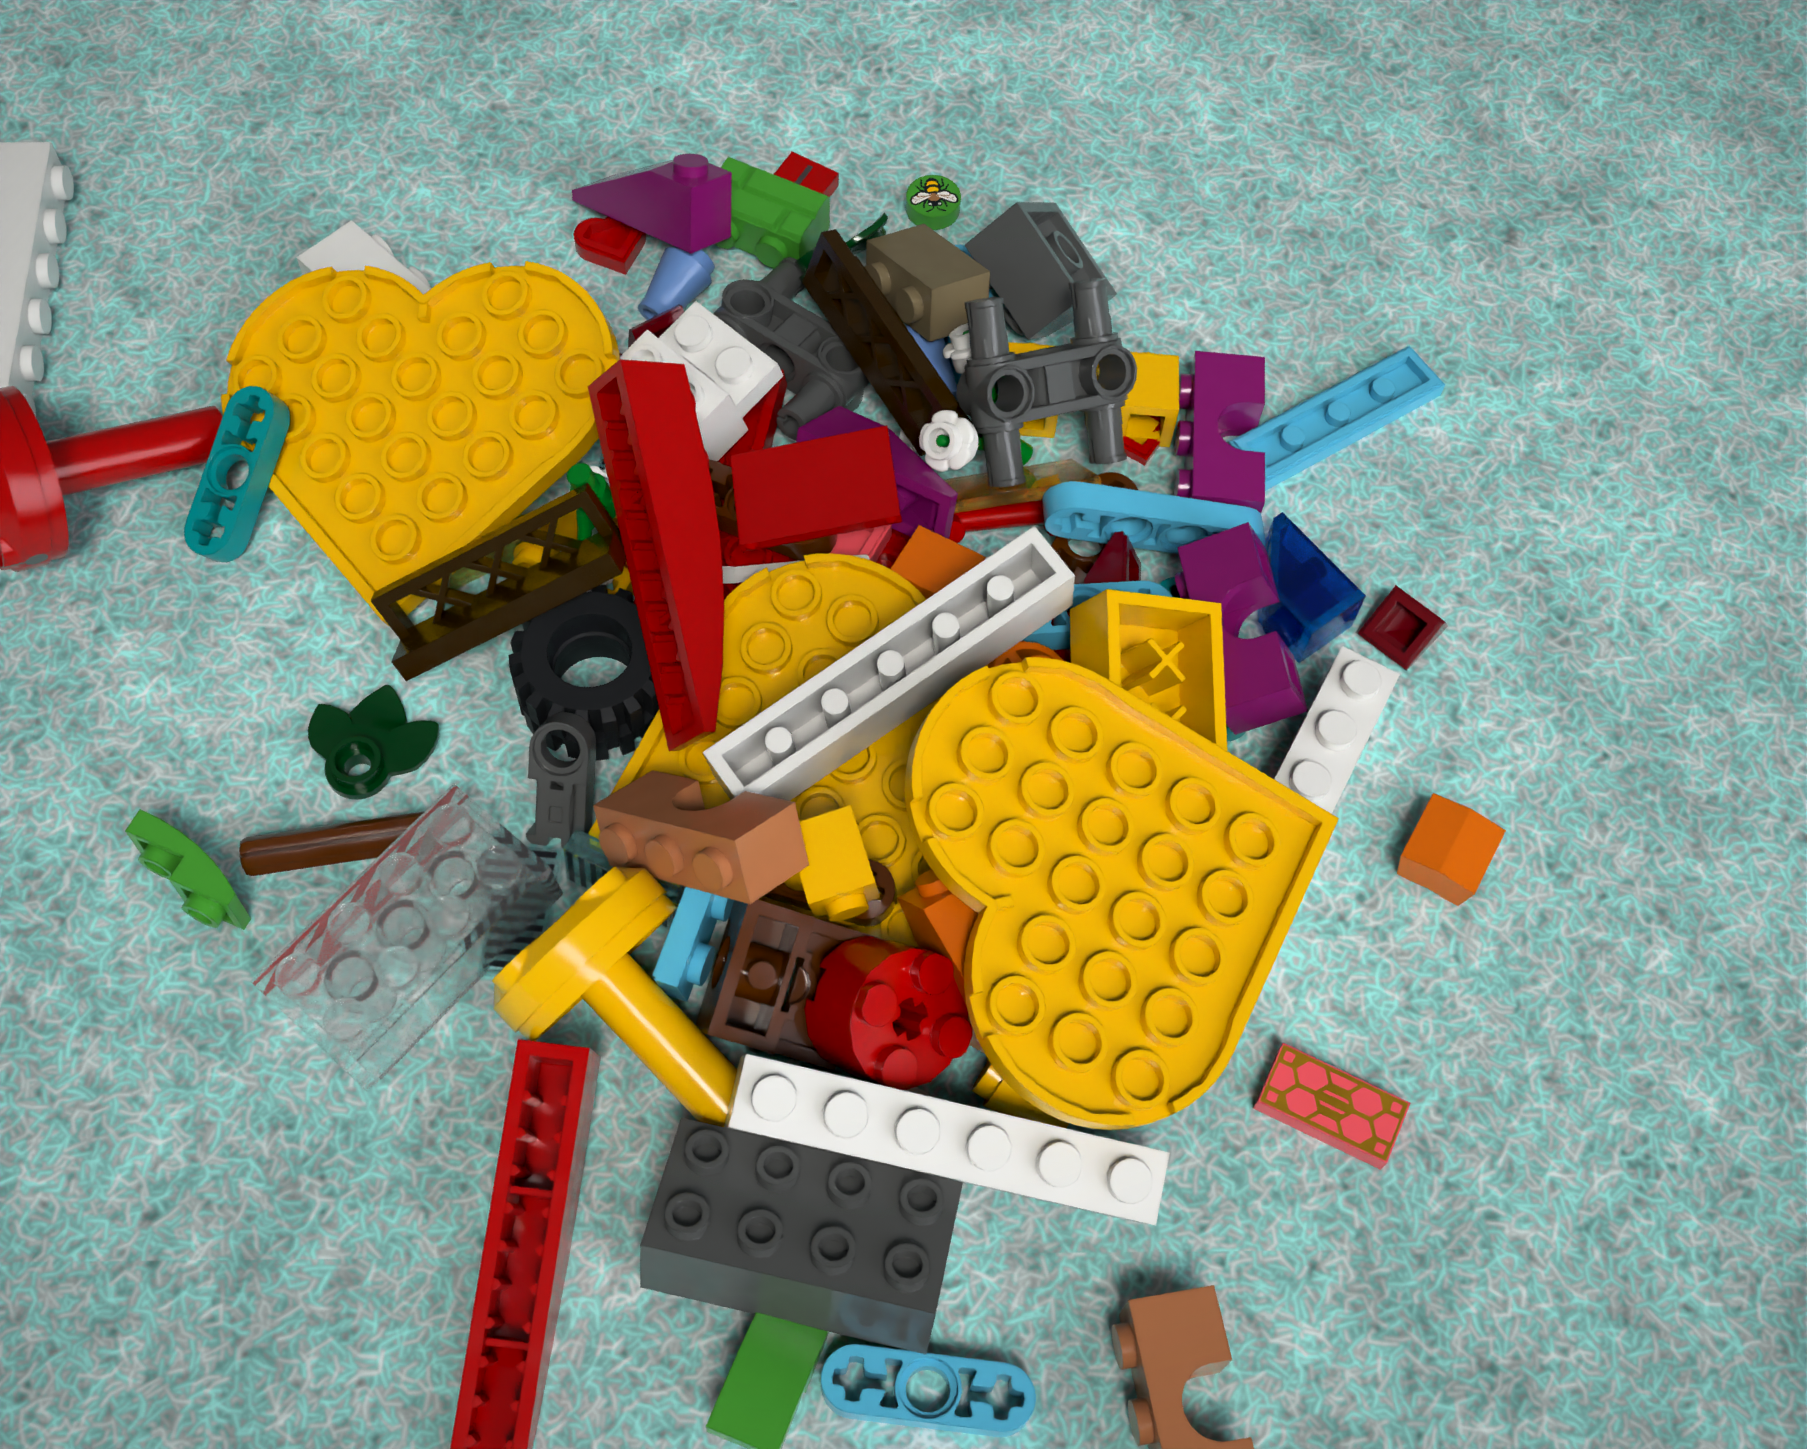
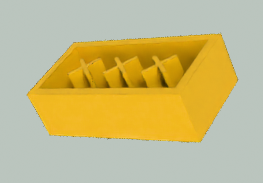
[1070,589,1227,751]

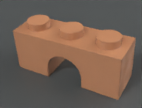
[593,770,809,904]
[1112,1285,1254,1449]

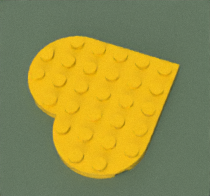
[221,261,620,626]
[583,553,943,947]
[905,657,1339,1130]

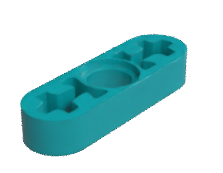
[184,386,290,563]

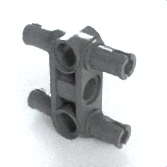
[713,257,870,440]
[957,278,1137,487]

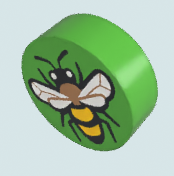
[906,175,961,230]

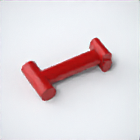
[949,487,1055,543]

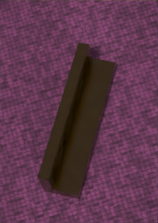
[802,229,972,456]
[371,482,626,681]

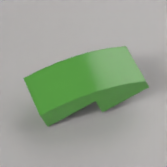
[125,809,251,930]
[706,1312,829,1449]

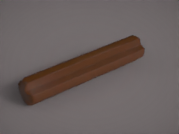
[239,810,441,876]

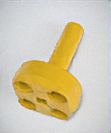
[492,866,737,1127]

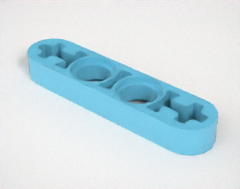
[1042,481,1266,554]

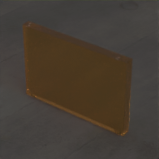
[943,459,1101,513]

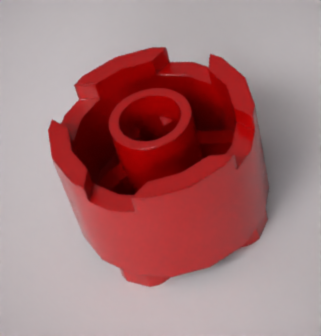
[805,935,973,1090]

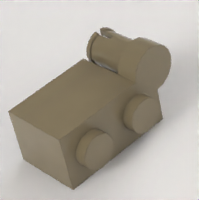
[865,224,990,342]

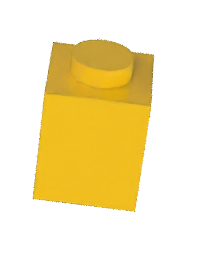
[799,805,881,921]

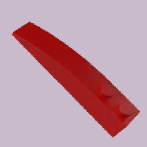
[587,359,724,751]
[450,1039,601,1449]

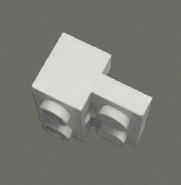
[620,301,784,462]

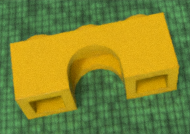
[1008,342,1179,447]

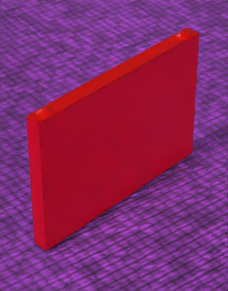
[730,425,902,552]

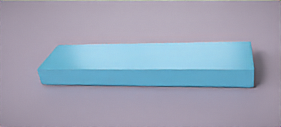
[1229,346,1445,491]

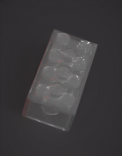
[250,783,563,1092]

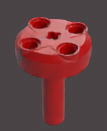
[0,386,222,572]

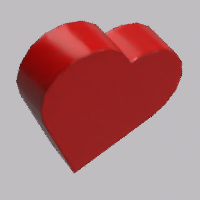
[573,216,647,275]

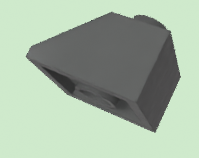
[965,202,1117,340]

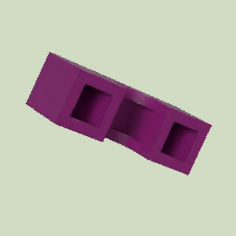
[1173,351,1265,513]
[1175,522,1308,735]

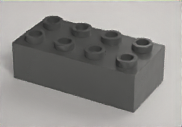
[640,1118,963,1354]

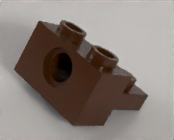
[695,900,874,1071]

